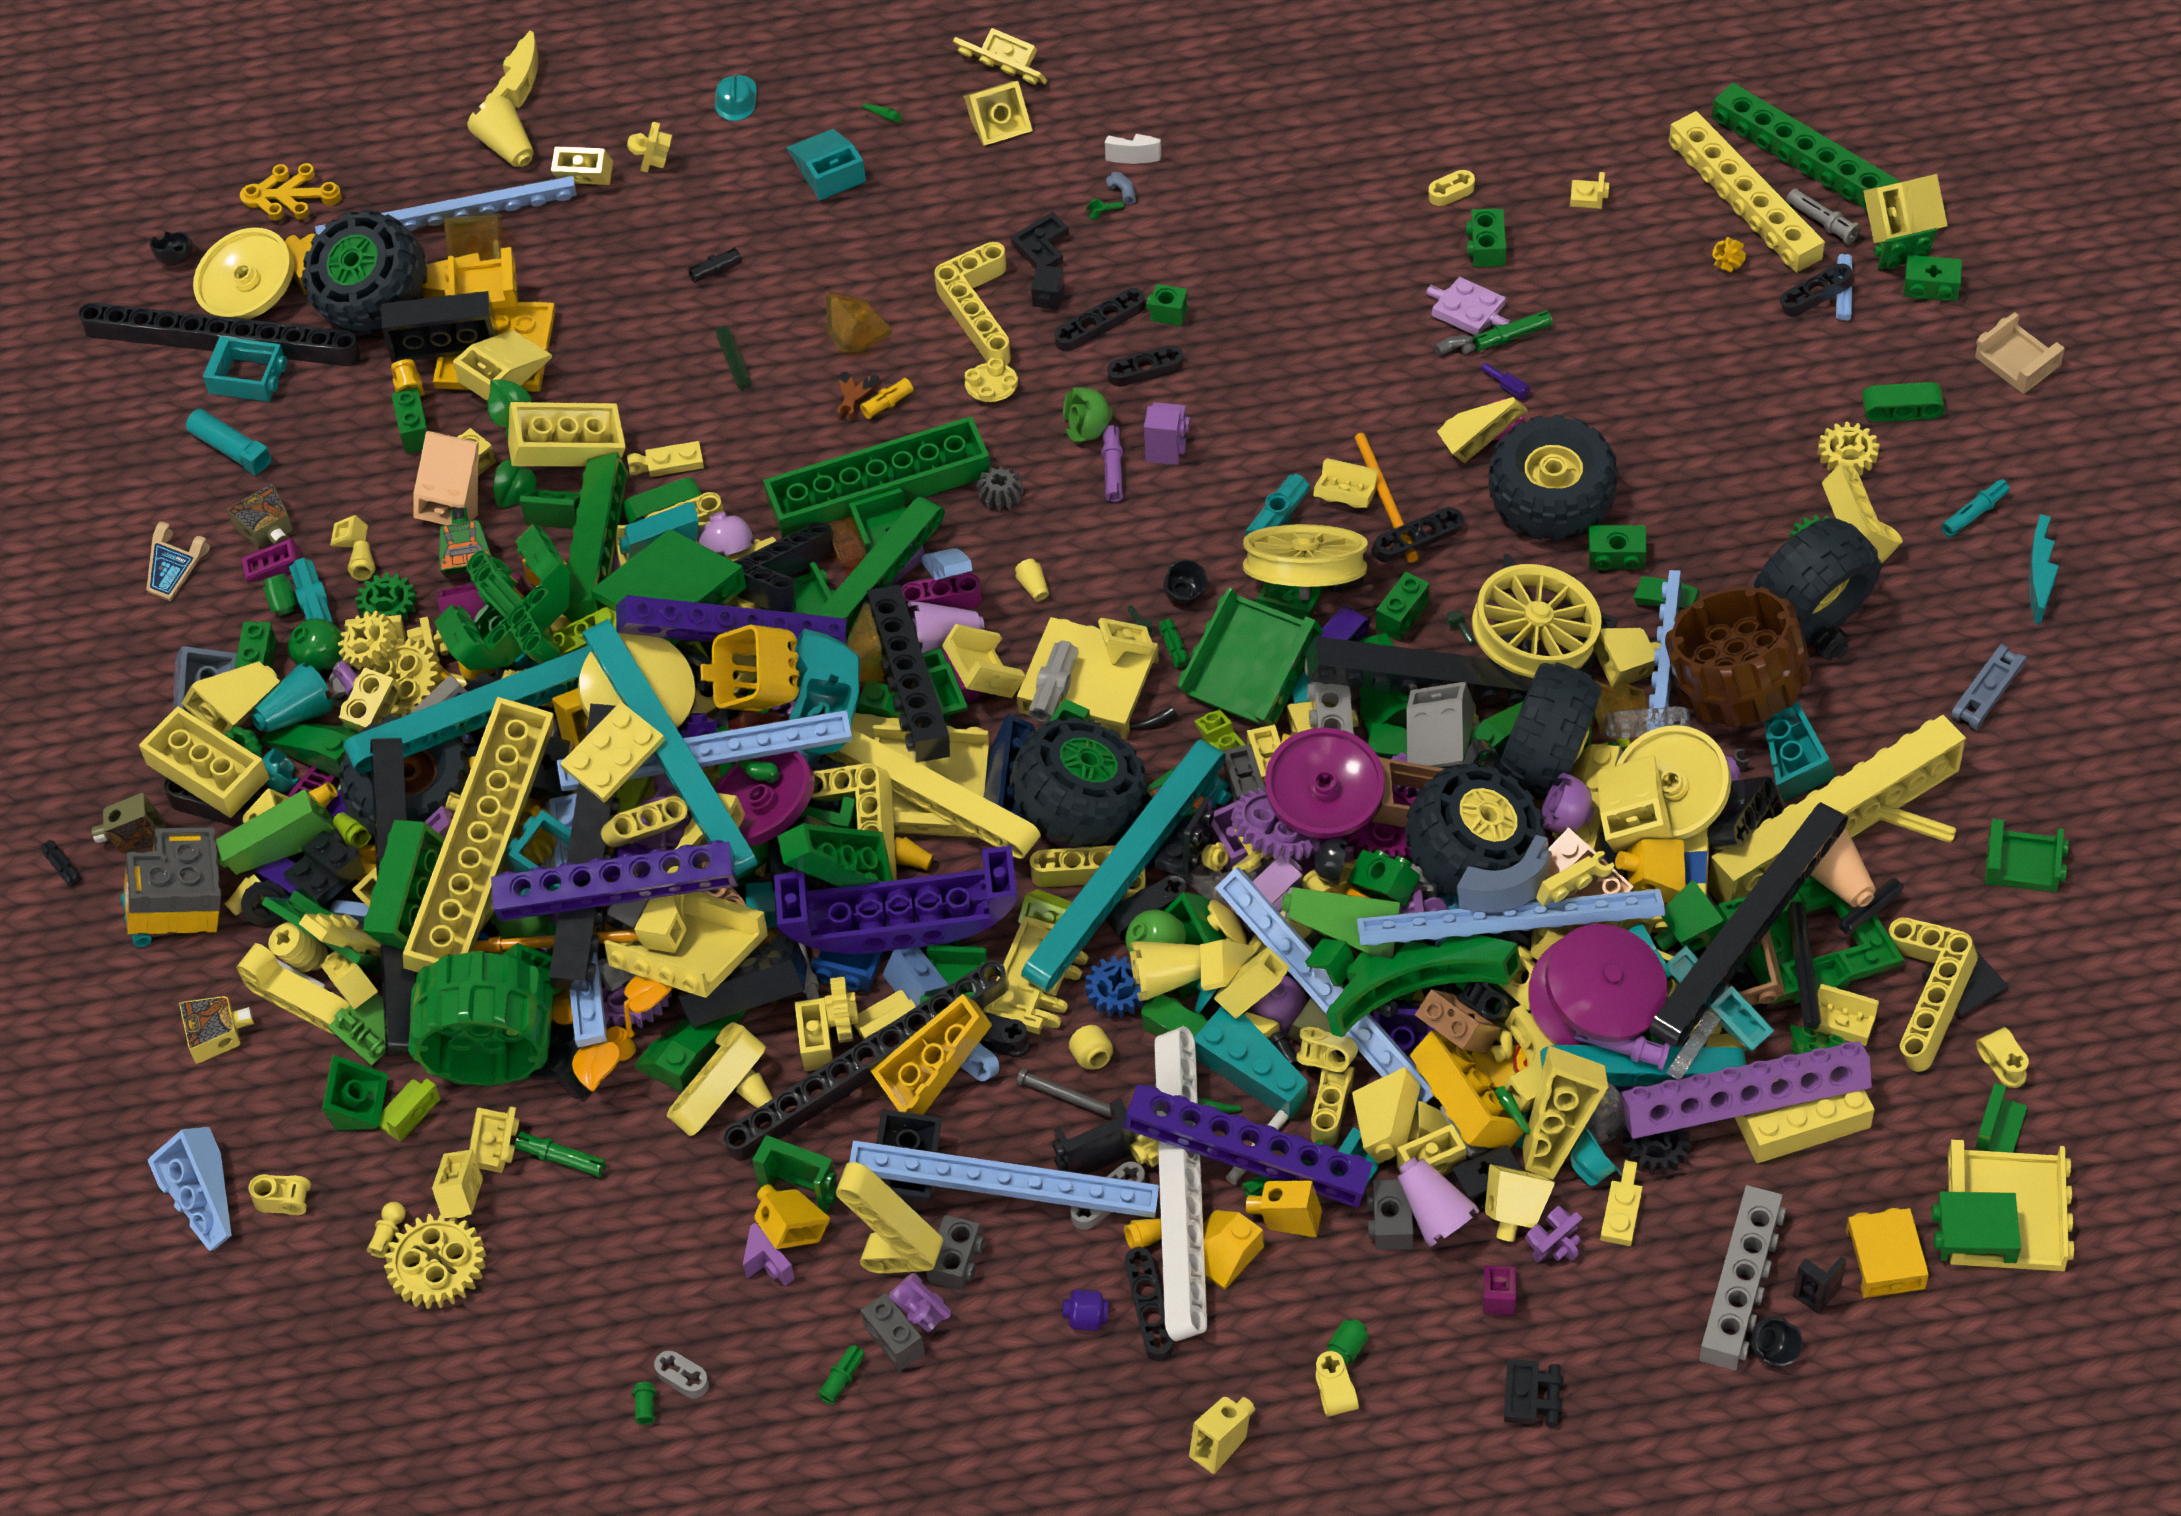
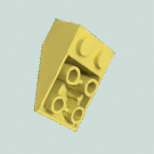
[1863,174,1948,243]
[453,330,552,401]
[1597,755,1672,853]

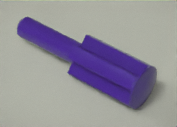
[1481,363,1530,400]

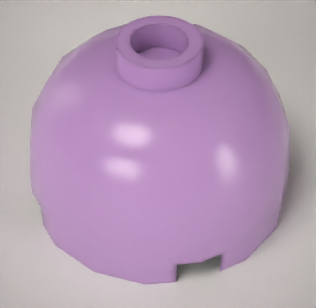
[697,511,755,556]

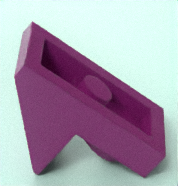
[1483,1265,1516,1315]

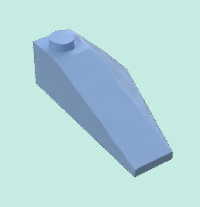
[147,1127,232,1251]

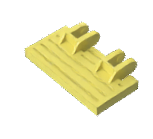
[983,916,1089,1034]

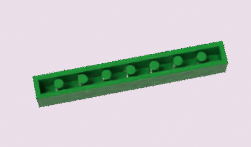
[563,452,628,623]

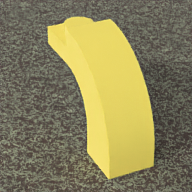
[1504,1004,1555,1113]

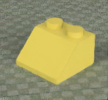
[964,81,1033,146]

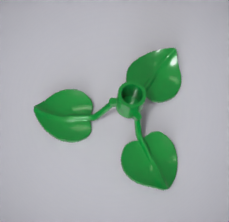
[488,379,536,508]

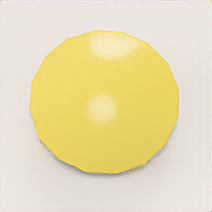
[965,358,1018,402]
[1207,899,1248,945]

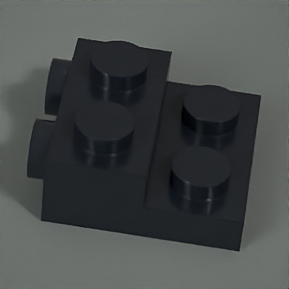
[283,830,365,907]

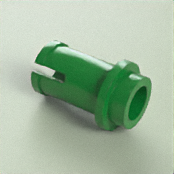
[631,1382,657,1425]

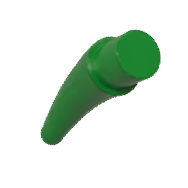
[862,103,902,123]
[1494,1086,1530,1134]
[1197,1096,1242,1113]

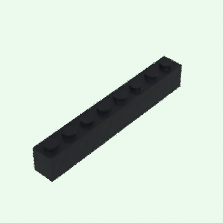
[1306,636,1533,707]

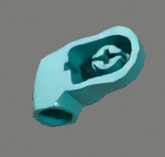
[789,629,860,756]

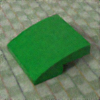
[1256,582,1324,620]

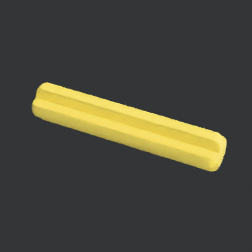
[1878,804,1956,843]

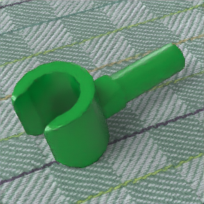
[1085,199,1124,220]

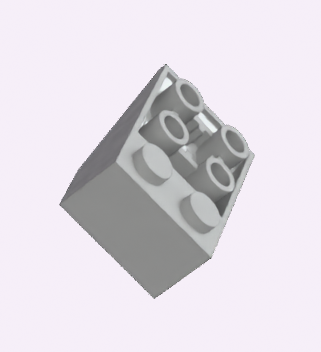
[1406,682,1476,768]

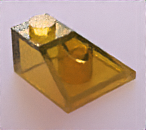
[444,214,503,261]
[826,292,893,352]
[846,604,883,687]

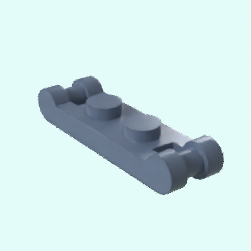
[1951,644,2027,730]

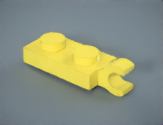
[627,441,704,477]
[1536,851,1615,906]
[1600,1160,1643,1246]

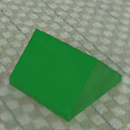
[520,489,580,529]
[322,1055,388,1131]

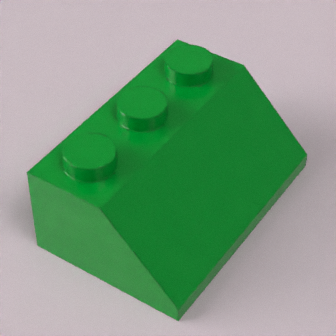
[1164,892,1227,999]

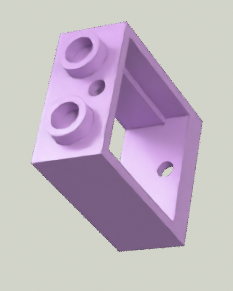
[1230,856,1304,936]

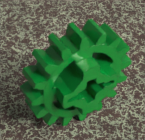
[355,572,418,620]

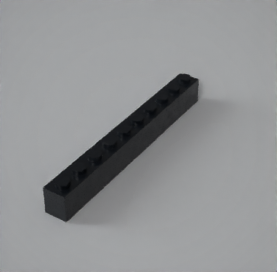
[549,703,624,991]

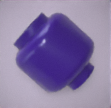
[1062,1289,1108,1331]

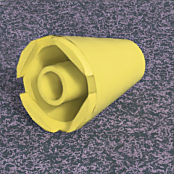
[467,95,534,167]
[1130,941,1201,1001]

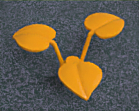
[552,975,674,1092]

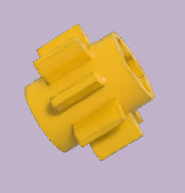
[1712,237,1746,272]

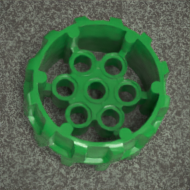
[408,951,553,1087]

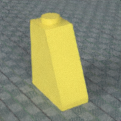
[1352,1067,1420,1164]

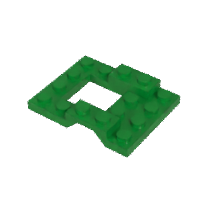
[1716,877,1904,1004]

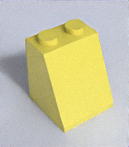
[181,661,280,735]

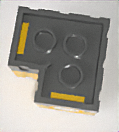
[124,827,221,934]

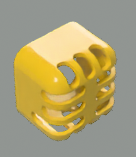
[700,625,800,712]

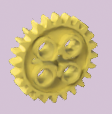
[358,638,444,718]
[384,1214,486,1309]

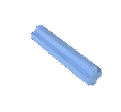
[1836,254,1852,321]

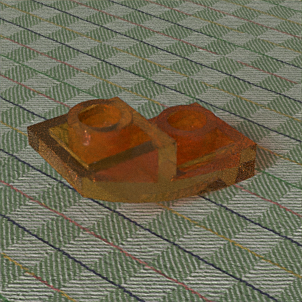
[827,517,866,568]

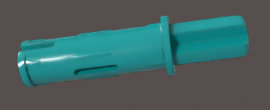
[1941,479,2010,538]

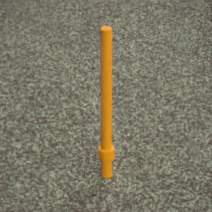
[1355,433,1418,562]
[473,929,640,954]

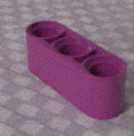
[901,572,982,614]

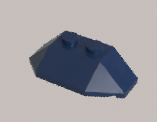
[983,714,1036,820]

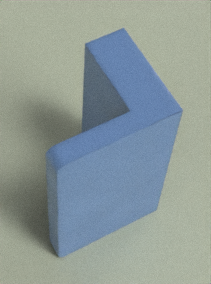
[883,947,949,1007]

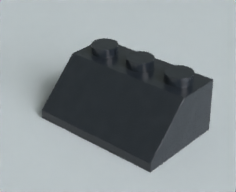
[876,1109,942,1207]

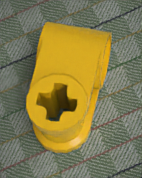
[391,359,425,396]

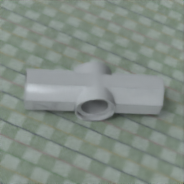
[1029,640,1079,724]

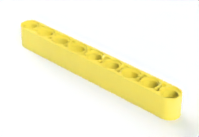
[825,728,1041,859]

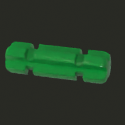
[1159,619,1189,669]

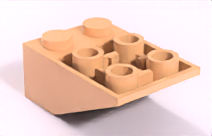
[413,431,479,525]
[1548,828,1634,926]

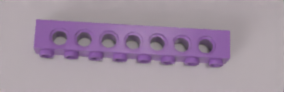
[1621,1041,1872,1139]

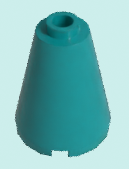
[251,662,334,732]

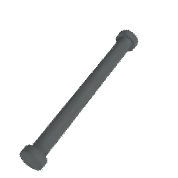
[1016,1068,1111,1118]

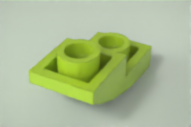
[1194,709,1246,751]

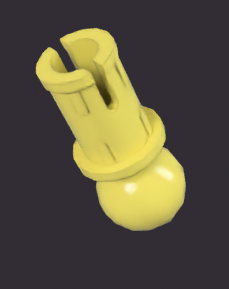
[367,1202,405,1258]

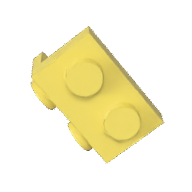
[1313,458,1378,508]
[1815,984,1879,1046]
[469,1106,519,1173]

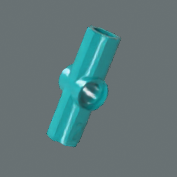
[1245,473,1310,536]
[289,558,333,623]

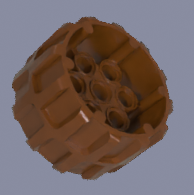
[1665,585,1811,727]

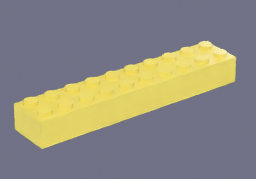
[403,697,554,972]
[1707,715,1966,903]

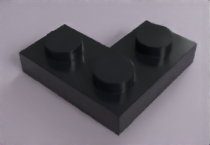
[1010,212,1069,268]

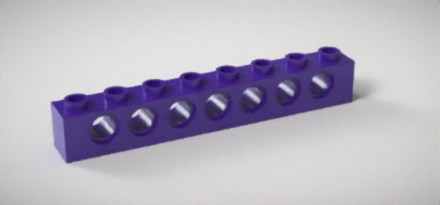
[616,595,846,650]
[491,840,737,921]
[1123,1084,1373,1208]

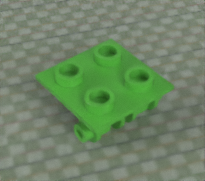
[328,993,387,1066]

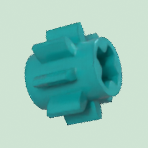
[1202,775,1232,809]

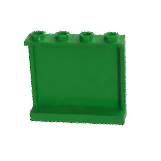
[591,529,746,645]
[1177,587,1323,727]

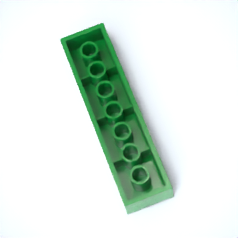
[763,416,990,538]

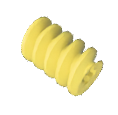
[268,922,328,973]

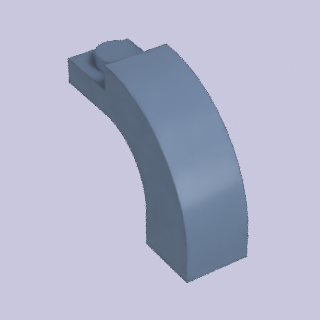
[1457,835,1552,913]

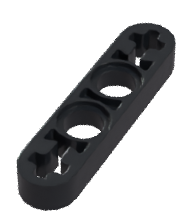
[1054,288,1145,352]
[1371,507,1464,562]
[1125,1247,1173,1361]

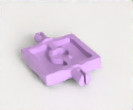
[1426,276,1511,335]

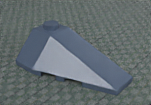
[173,646,237,717]

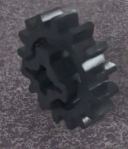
[1623,1128,1691,1175]

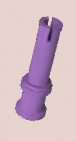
[1574,1032,1671,1071]

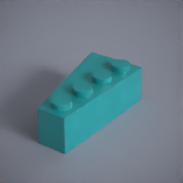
[1764,701,1836,802]

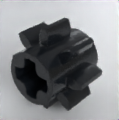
[1815,625,1850,661]

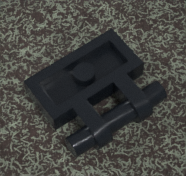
[1504,1359,1564,1427]

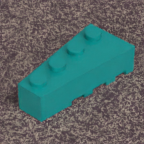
[1194,1006,1308,1121]

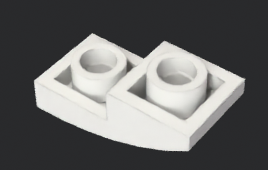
[1105,134,1161,164]

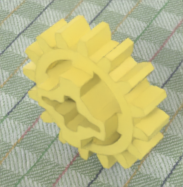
[1818,422,1879,475]
[338,611,397,670]
[825,977,859,1043]

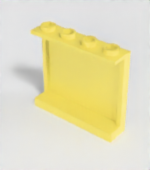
[1017,617,1159,740]
[870,723,990,837]
[604,892,768,998]
[1948,1139,2074,1272]

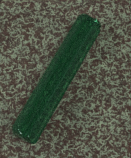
[715,325,752,390]

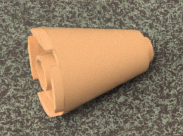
[1811,828,1876,907]

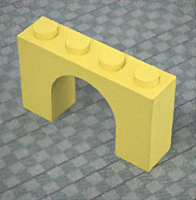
[1214,911,1312,1019]

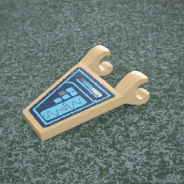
[147,522,210,602]

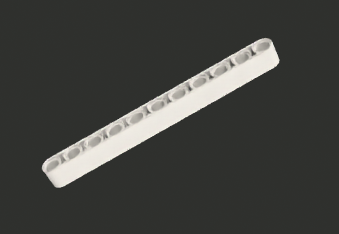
[1155,1026,1207,1341]

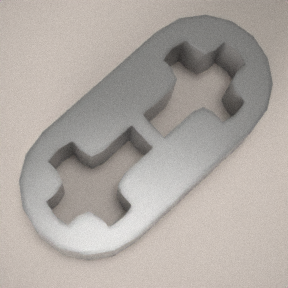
[654,1351,709,1398]

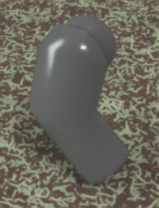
[1434,335,1476,356]

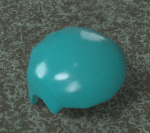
[262,748,299,793]

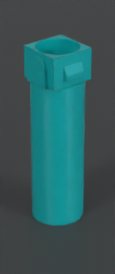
[186,409,272,476]

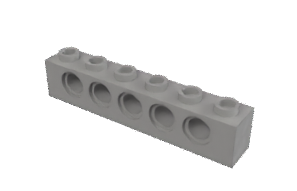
[1699,1185,1786,1371]

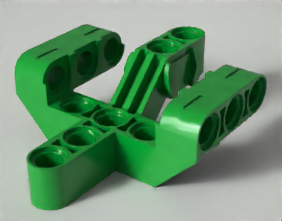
[434,523,570,670]

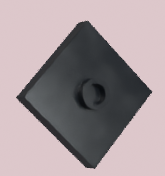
[1922,949,2009,1020]

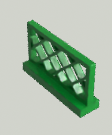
[262,890,381,975]

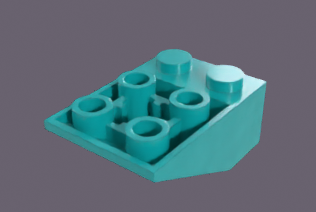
[786,129,866,200]

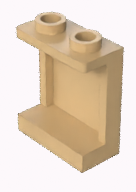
[1975,312,2065,394]

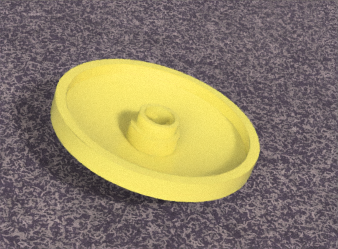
[193,228,294,320]
[578,633,695,729]
[1616,725,1731,840]

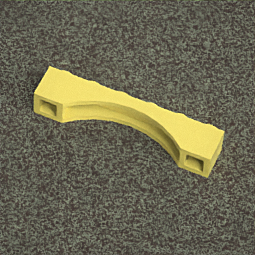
[634,793,746,953]

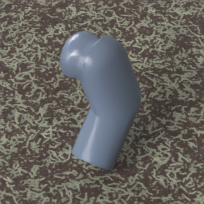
[1106,172,1136,205]

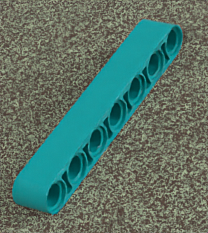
[1540,1045,1747,1087]

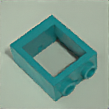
[203,336,287,402]
[505,810,571,891]

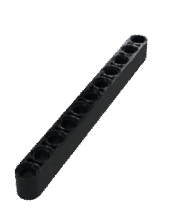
[78,303,361,366]
[370,738,415,1056]
[1649,802,1848,1048]
[723,961,1009,1161]

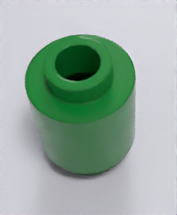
[262,573,298,616]
[1326,1319,1369,1366]

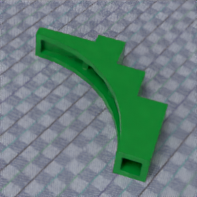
[1326,934,1522,1037]

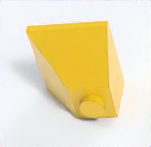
[1203,1210,1264,1290]

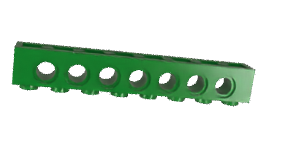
[1712,82,1901,212]

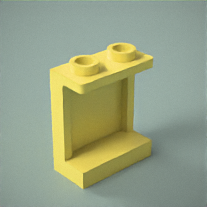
[942,624,1026,698]

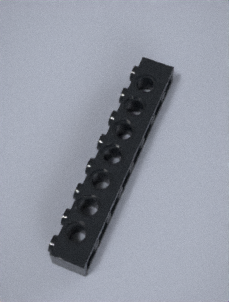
[863,585,950,763]

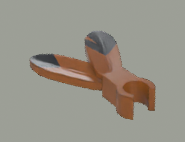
[838,372,879,422]

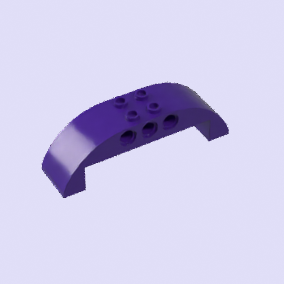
[774,845,1018,954]

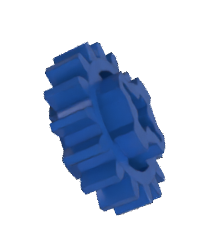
[1085,956,1144,1018]

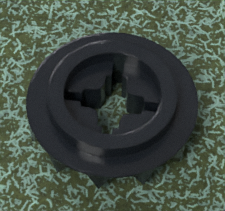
[241,880,288,926]

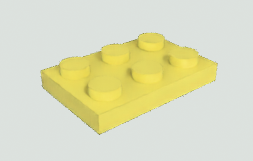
[560,702,665,803]

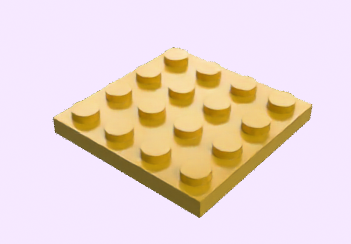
[433,302,556,392]

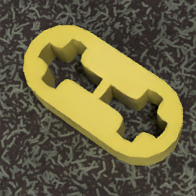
[1428,170,1475,206]

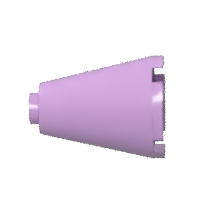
[906,601,984,653]
[1398,1157,1479,1247]

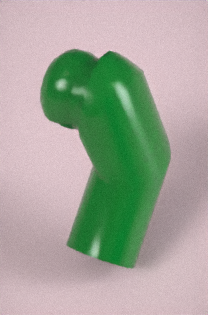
[738,759,780,783]

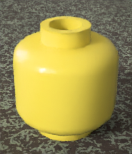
[1069,1025,1113,1070]

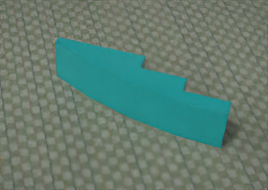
[2028,514,2059,625]
[1666,946,1774,1052]

